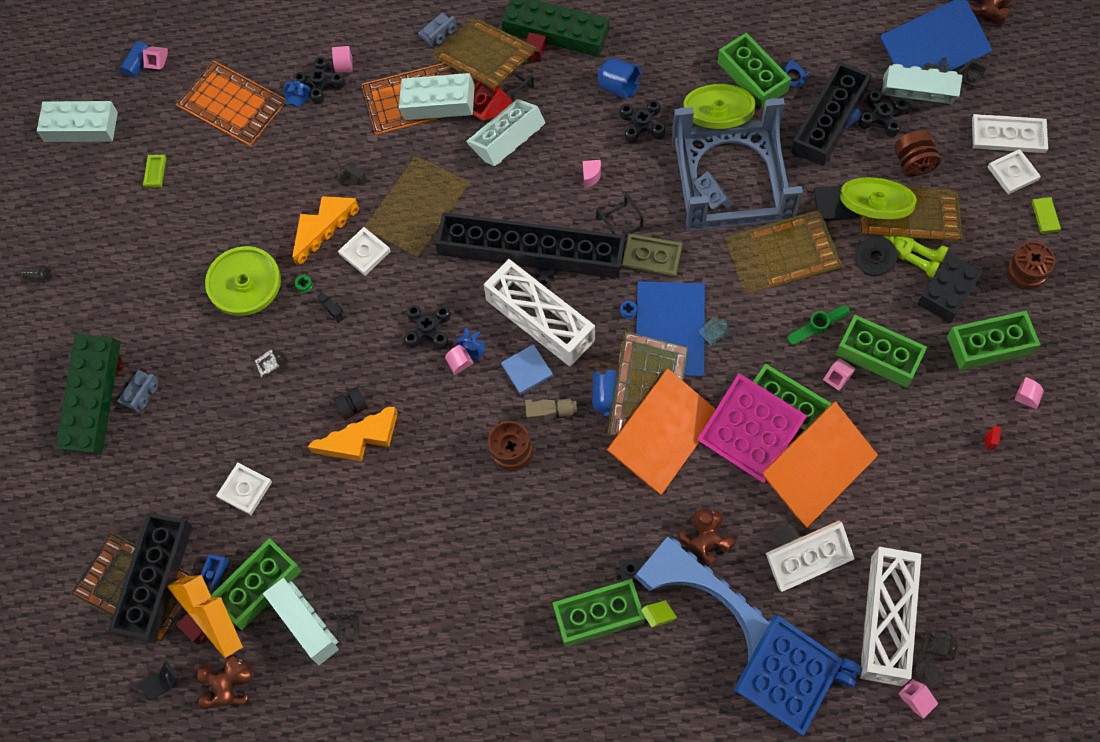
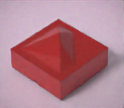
[985,425,1001,451]

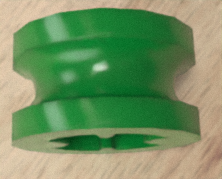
[295,275,313,293]

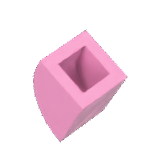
[143,46,168,69]
[332,46,353,73]
[583,160,601,188]
[445,345,474,375]
[823,358,856,390]
[1015,377,1044,409]
[898,679,938,718]

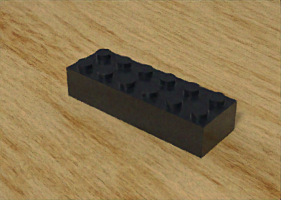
[791,62,872,166]
[108,512,193,644]

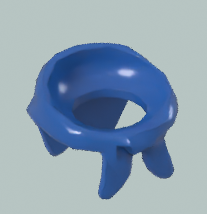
[782,58,810,88]
[283,81,310,107]
[456,328,485,361]

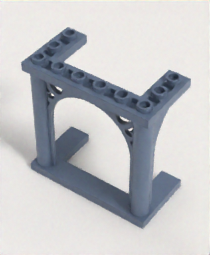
[672,98,803,231]

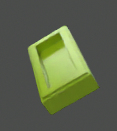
[143,155,167,188]
[1032,197,1061,234]
[641,600,677,628]

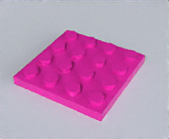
[697,373,807,483]

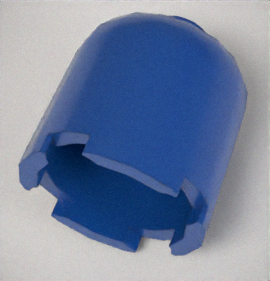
[597,58,642,100]
[592,370,631,418]

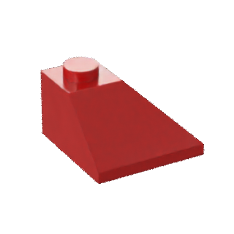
[473,80,512,120]

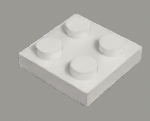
[988,149,1041,195]
[338,227,391,276]
[216,463,272,515]

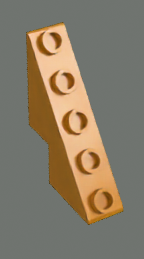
[292,196,359,265]
[308,407,398,462]
[167,575,243,658]

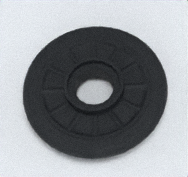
[855,236,897,276]

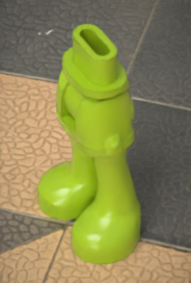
[882,234,949,278]

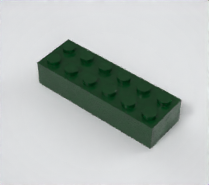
[501,0,610,57]
[55,334,121,455]

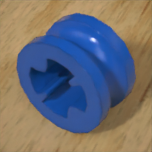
[620,301,637,319]

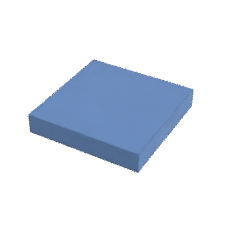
[501,344,553,395]

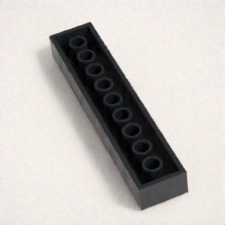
[435,212,625,278]

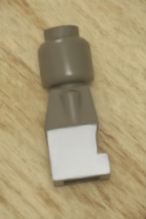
[525,399,577,423]

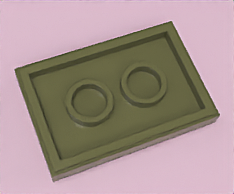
[621,234,683,277]

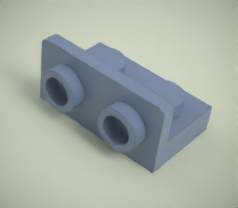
[418,13,457,47]
[694,171,733,210]
[117,370,159,413]

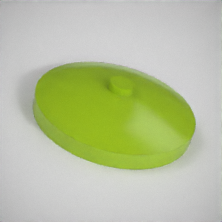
[684,84,755,129]
[840,177,917,219]
[205,246,281,316]

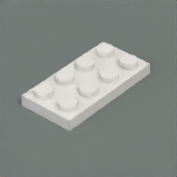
[972,114,1048,153]
[766,521,854,592]

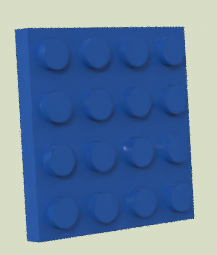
[734,615,843,736]

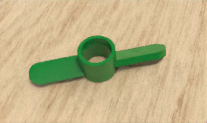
[787,306,850,344]

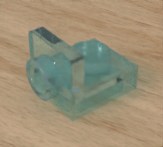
[698,316,729,346]

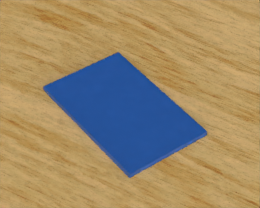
[880,0,993,73]
[635,281,705,377]

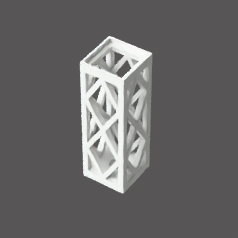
[484,259,595,367]
[860,547,921,686]

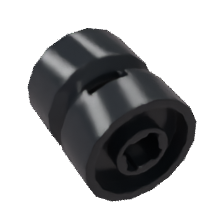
[333,386,368,421]

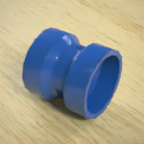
[834,659,862,688]

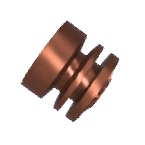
[894,130,941,177]
[1006,241,1056,290]
[488,421,534,471]

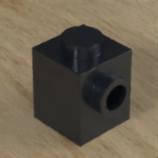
[615,558,644,584]

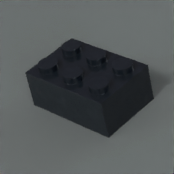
[917,254,983,323]

